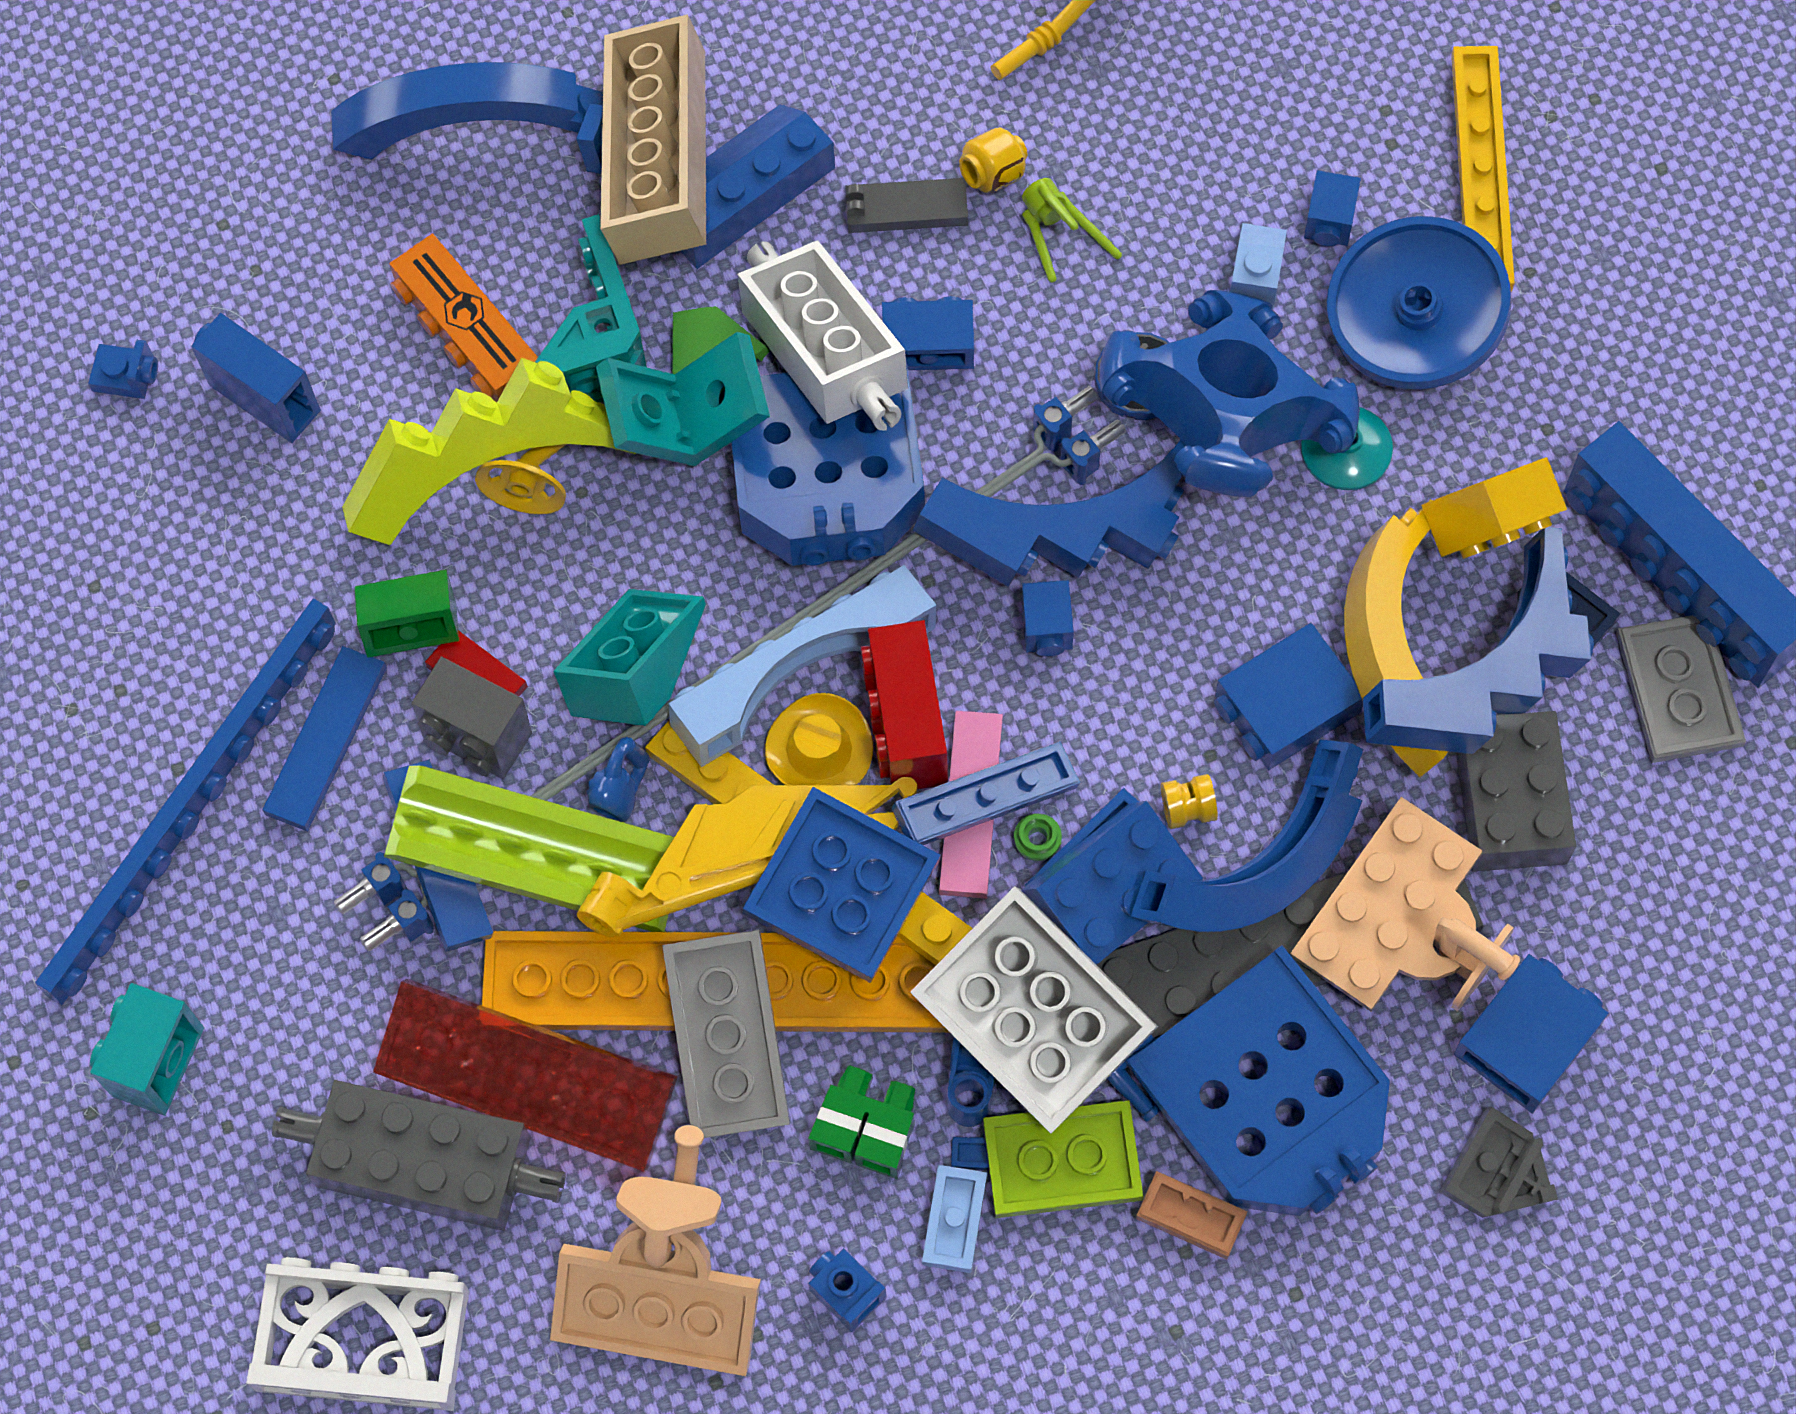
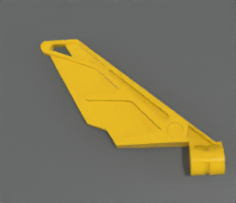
[576,777,917,937]

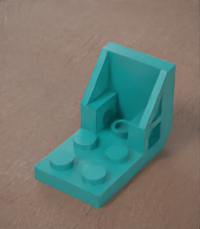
[535,214,647,403]

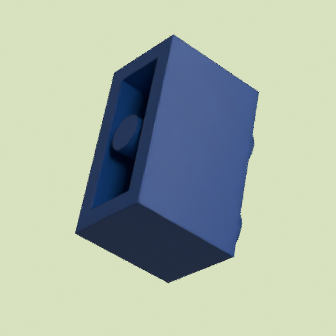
[882,296,974,370]

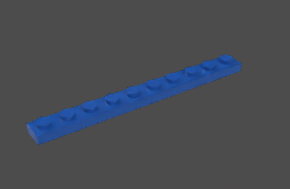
[35,598,336,1006]

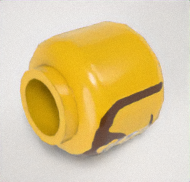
[959,127,1028,194]

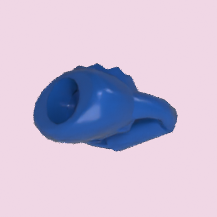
[586,737,650,823]

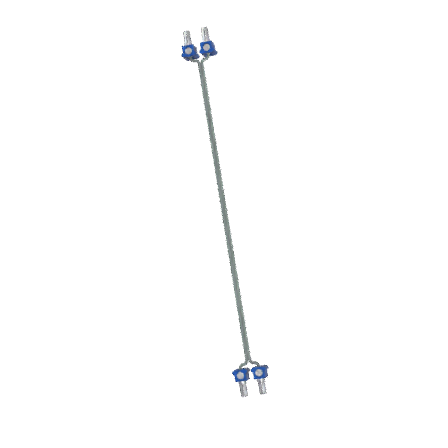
[334,386,1126,951]

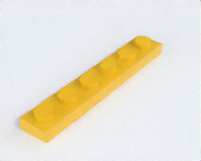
[1451,46,1515,292]

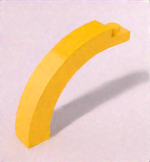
[1344,499,1448,777]

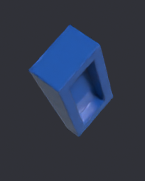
[951,1137,989,1170]

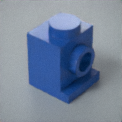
[808,1248,887,1333]

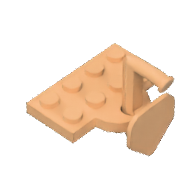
[1290,797,1520,1012]
[550,1125,761,1376]

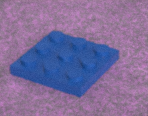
[742,787,941,983]

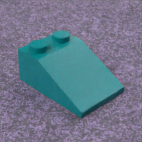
[553,589,706,726]

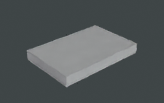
[1616,615,1746,763]

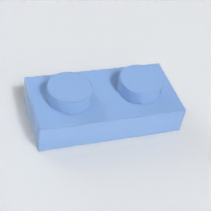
[922,1165,987,1273]

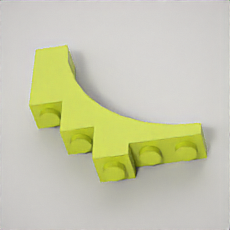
[342,358,636,545]

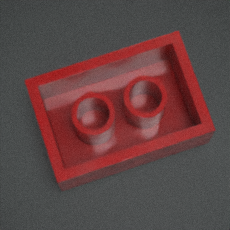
[861,620,948,789]

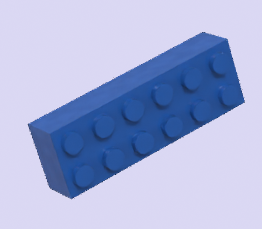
[1563,421,1796,688]

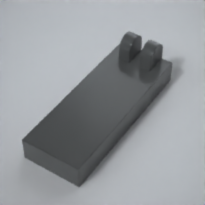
[845,178,968,233]

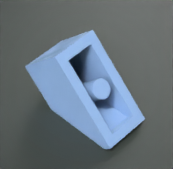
[1230,223,1287,309]

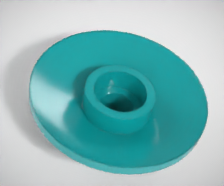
[1301,407,1393,490]

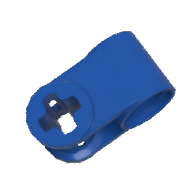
[947,1037,996,1127]

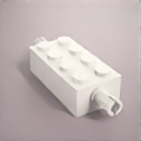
[738,240,908,431]

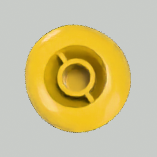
[765,693,873,785]

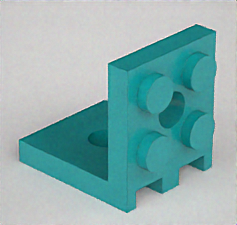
[596,332,770,466]

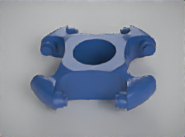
[1099,290,1360,498]

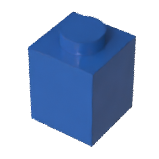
[1304,170,1361,246]
[1022,580,1074,656]

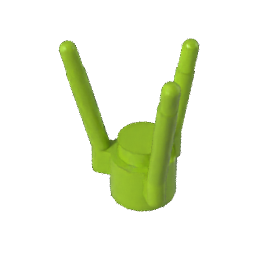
[1022,178,1122,283]

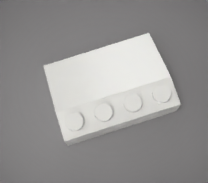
[910,886,1158,1133]

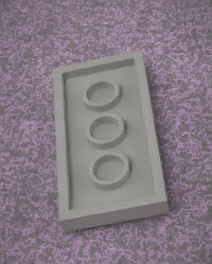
[662,930,790,1138]

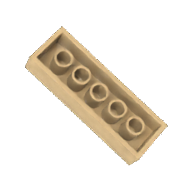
[601,14,706,265]

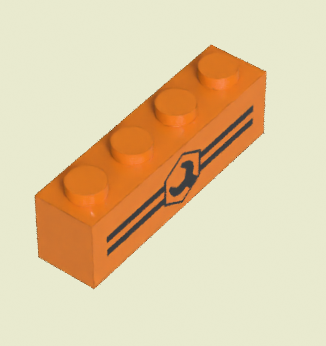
[389,233,538,402]

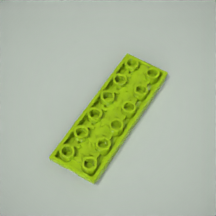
[384,765,674,932]

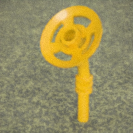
[990,0,1096,80]
[475,444,575,514]

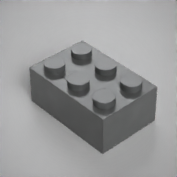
[1456,711,1576,872]

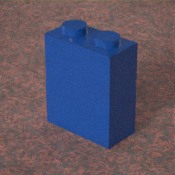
[191,312,321,443]
[1214,622,1363,771]
[1453,954,1609,1114]

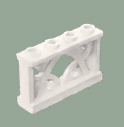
[246,1257,470,1411]

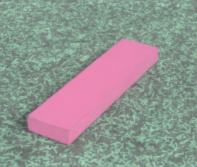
[939,710,1003,899]

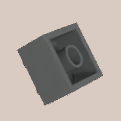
[411,656,532,780]

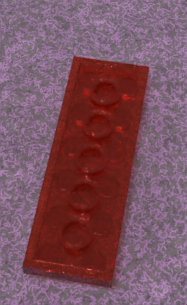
[373,979,678,1171]

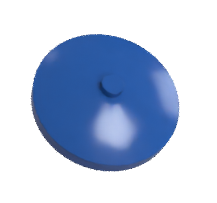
[1327,216,1512,389]

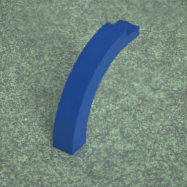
[331,62,603,160]
[1131,739,1364,932]

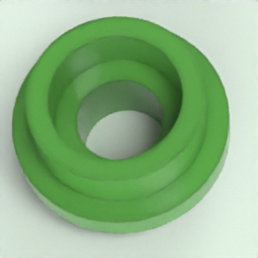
[1014,813,1062,861]

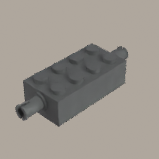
[272,1080,566,1231]

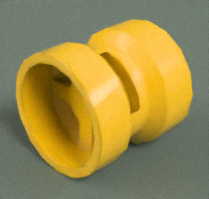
[1160,774,1218,829]

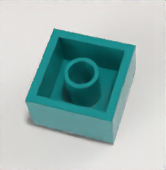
[90,983,205,1116]

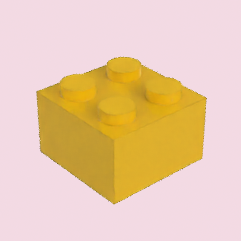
[1421,457,1567,559]

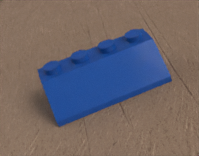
[680,104,835,269]

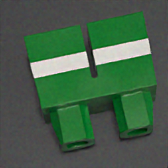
[808,1065,916,1180]

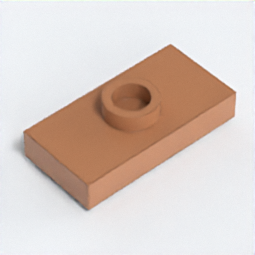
[1136,1171,1248,1260]

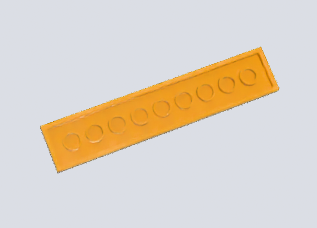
[481,931,950,1033]

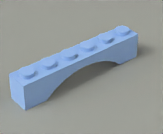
[668,565,936,767]

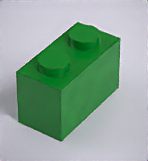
[355,569,459,658]

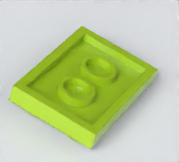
[983,1100,1143,1219]

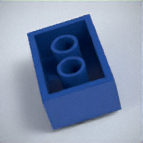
[1021,801,1203,965]

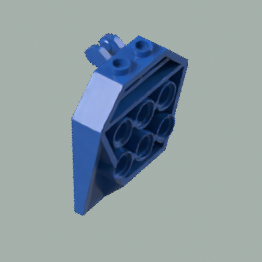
[731,356,925,566]
[1126,945,1390,1216]

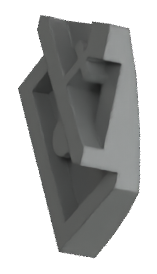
[1439,1106,1558,1218]

